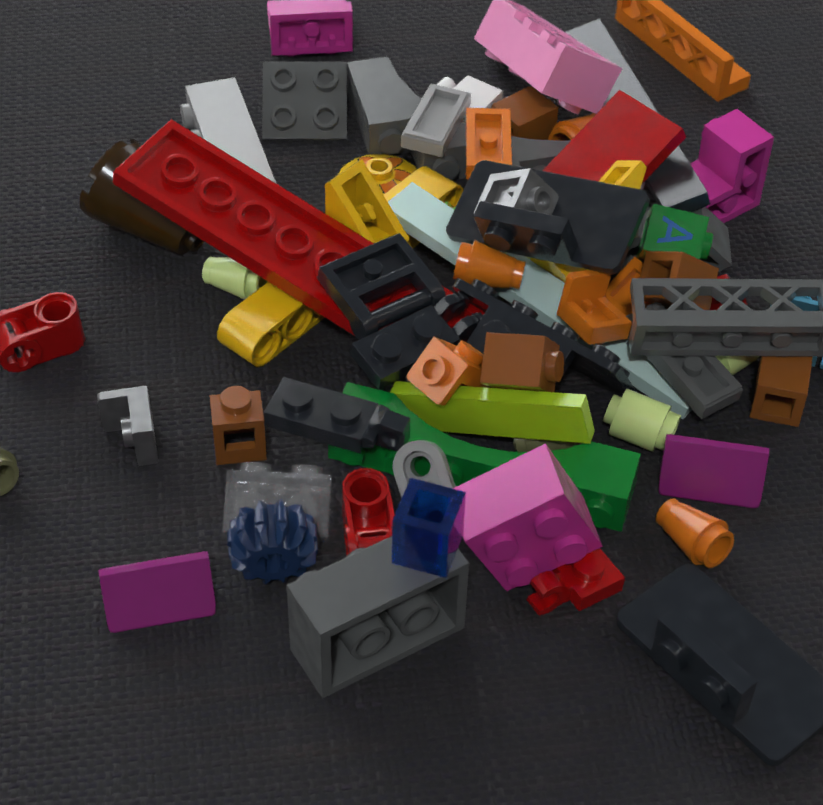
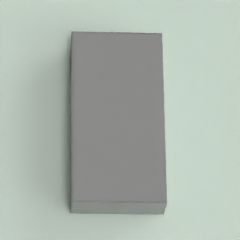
[401,84,471,158]

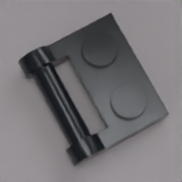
[317,233,446,340]

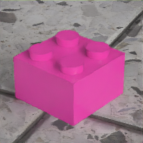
[449,443,602,591]

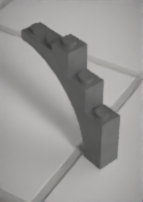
[347,57,571,183]

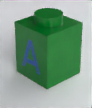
[636,204,713,260]

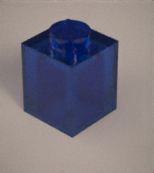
[392,478,466,578]

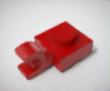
[527,548,625,615]

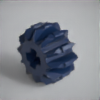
[227,499,318,585]

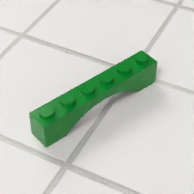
[328,382,641,532]

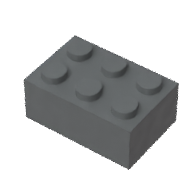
[287,517,469,699]

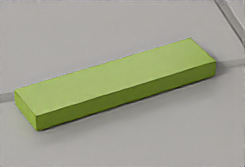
[390,381,595,444]

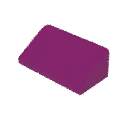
[658,434,769,508]
[98,551,216,633]

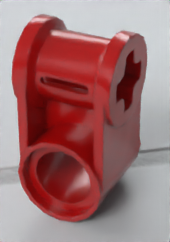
[0,292,85,372]
[342,468,400,556]

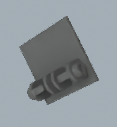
[262,62,347,141]

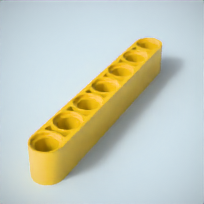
[217,166,464,367]

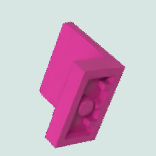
[267,0,353,56]

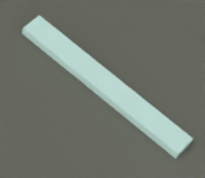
[388,182,692,419]

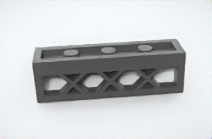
[629,278,823,357]

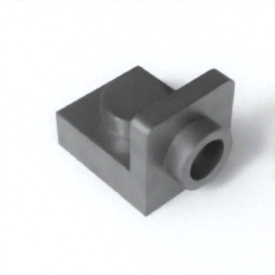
[474,168,559,215]
[97,386,158,466]

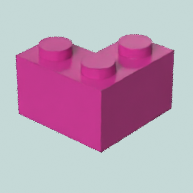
[690,109,774,223]

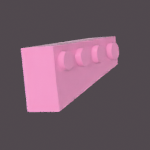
[474,0,622,114]

